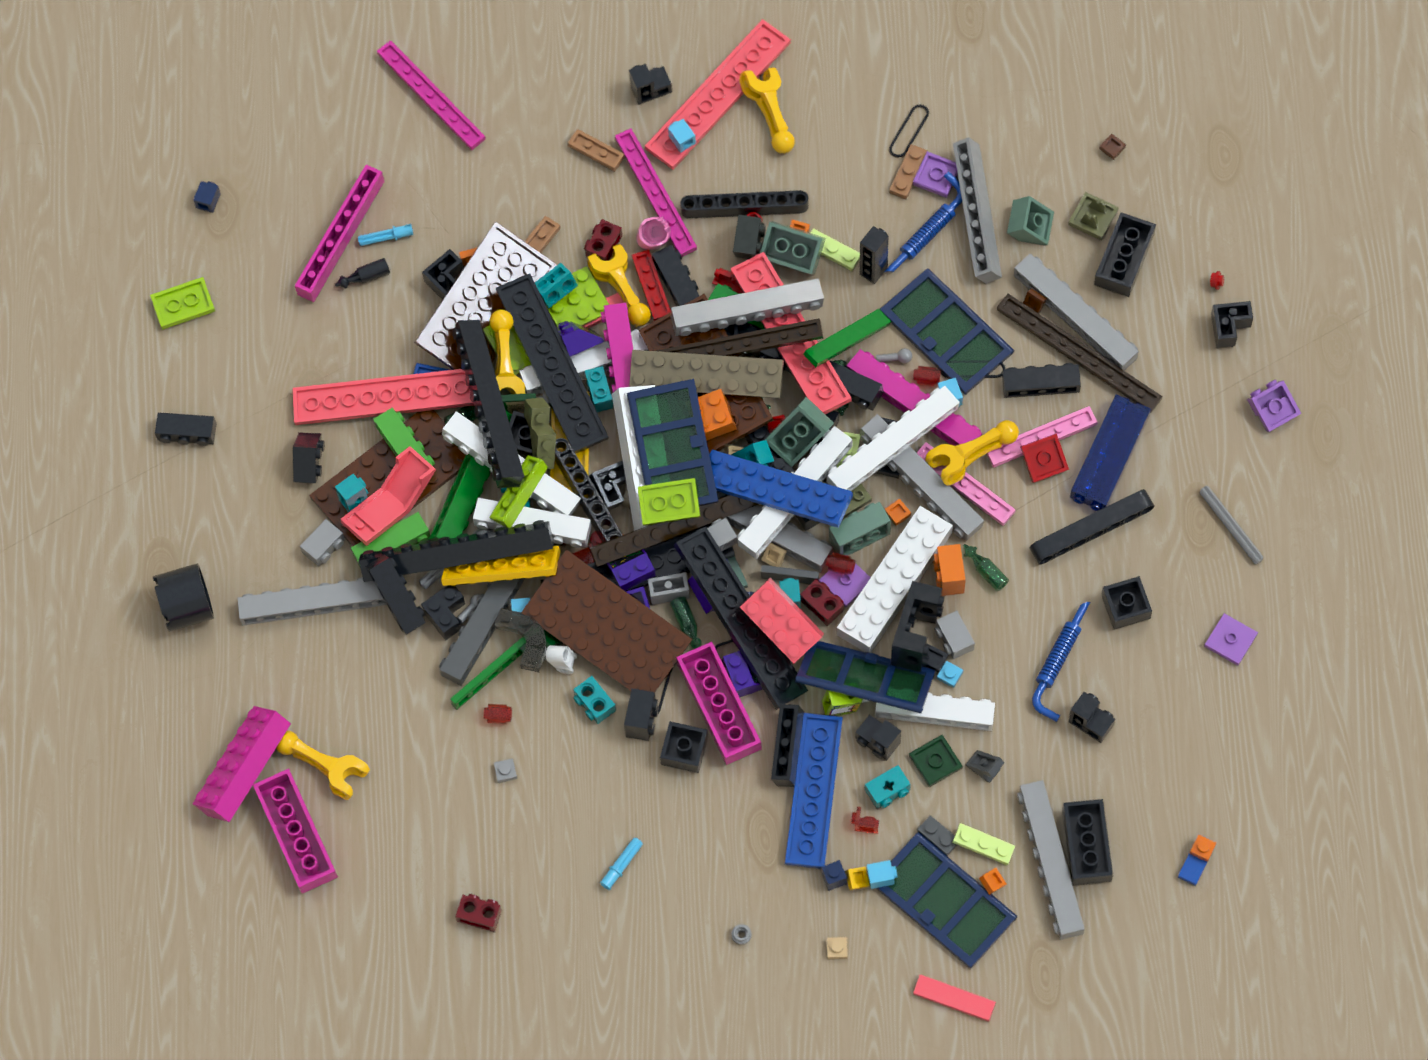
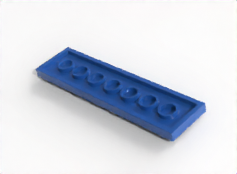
[697,450,853,528]
[785,713,843,869]

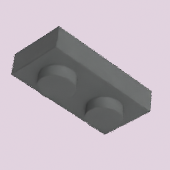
[917,815,957,856]

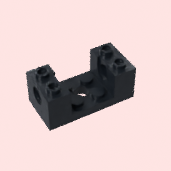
[890,581,945,672]

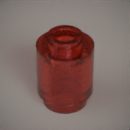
[913,366,941,386]
[826,552,856,575]
[484,704,512,724]

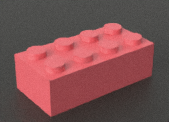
[740,578,824,663]

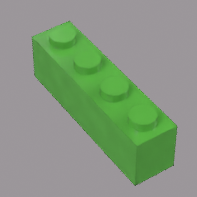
[373,407,435,466]
[351,512,430,566]

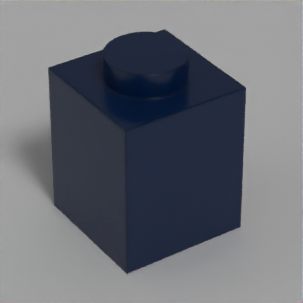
[193,181,221,213]
[821,860,847,891]

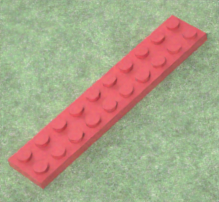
[645,19,791,170]
[731,252,852,414]
[293,369,474,425]

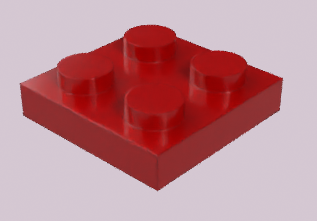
[1020,434,1069,483]

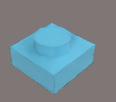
[937,661,963,688]

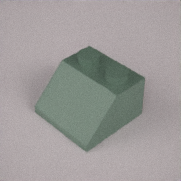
[1007,196,1054,246]

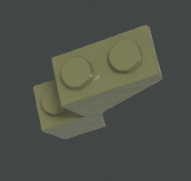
[524,397,556,469]

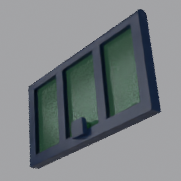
[880,268,1015,395]
[627,379,719,506]
[795,641,935,714]
[876,832,1018,969]

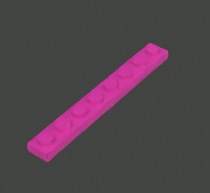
[377,40,485,150]
[615,128,697,257]

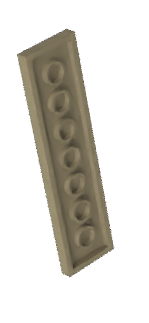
[629,350,784,398]

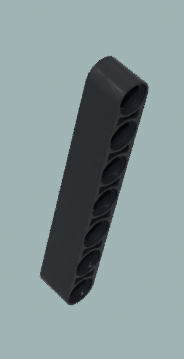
[680,190,809,218]
[555,438,622,543]
[1029,489,1155,565]

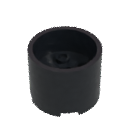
[153,563,214,632]

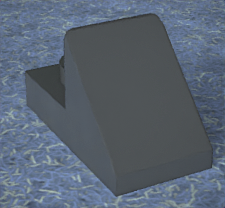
[965,750,1005,783]

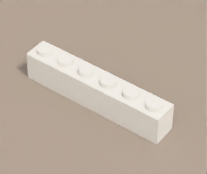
[473,498,592,548]
[875,688,995,731]

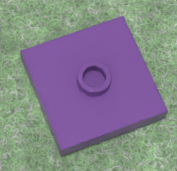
[913,152,958,198]
[819,555,871,608]
[1204,613,1258,666]

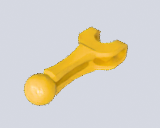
[739,67,795,154]
[587,244,651,327]
[489,310,525,394]
[925,420,1019,486]
[276,730,370,800]

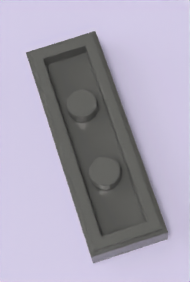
[761,565,819,584]

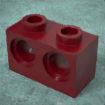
[584,219,623,261]
[800,579,844,627]
[455,894,502,932]

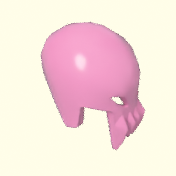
[636,217,671,250]

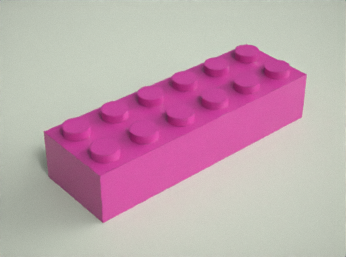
[676,642,762,765]
[193,706,291,822]
[253,768,338,894]

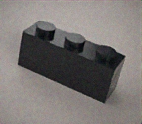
[155,412,217,446]

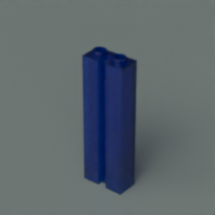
[1070,394,1151,511]

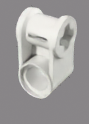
[546,645,578,674]

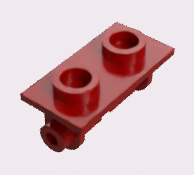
[712,268,744,294]

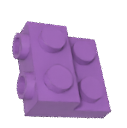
[1247,379,1301,432]

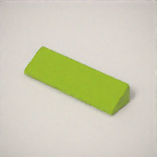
[489,455,548,528]

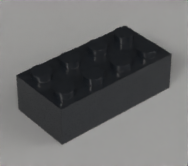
[1094,212,1156,297]
[1062,799,1113,886]

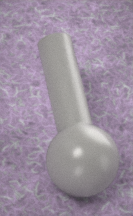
[876,348,912,363]
[457,594,481,624]

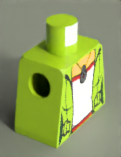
[821,684,869,717]

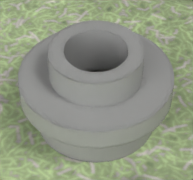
[731,924,751,944]

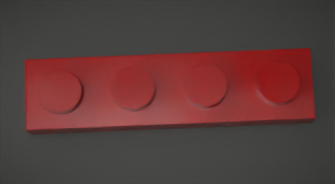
[631,249,671,321]

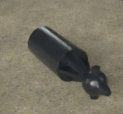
[335,258,390,289]

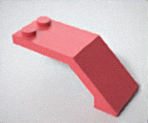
[341,446,436,546]

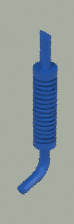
[884,171,962,272]
[1032,602,1090,722]

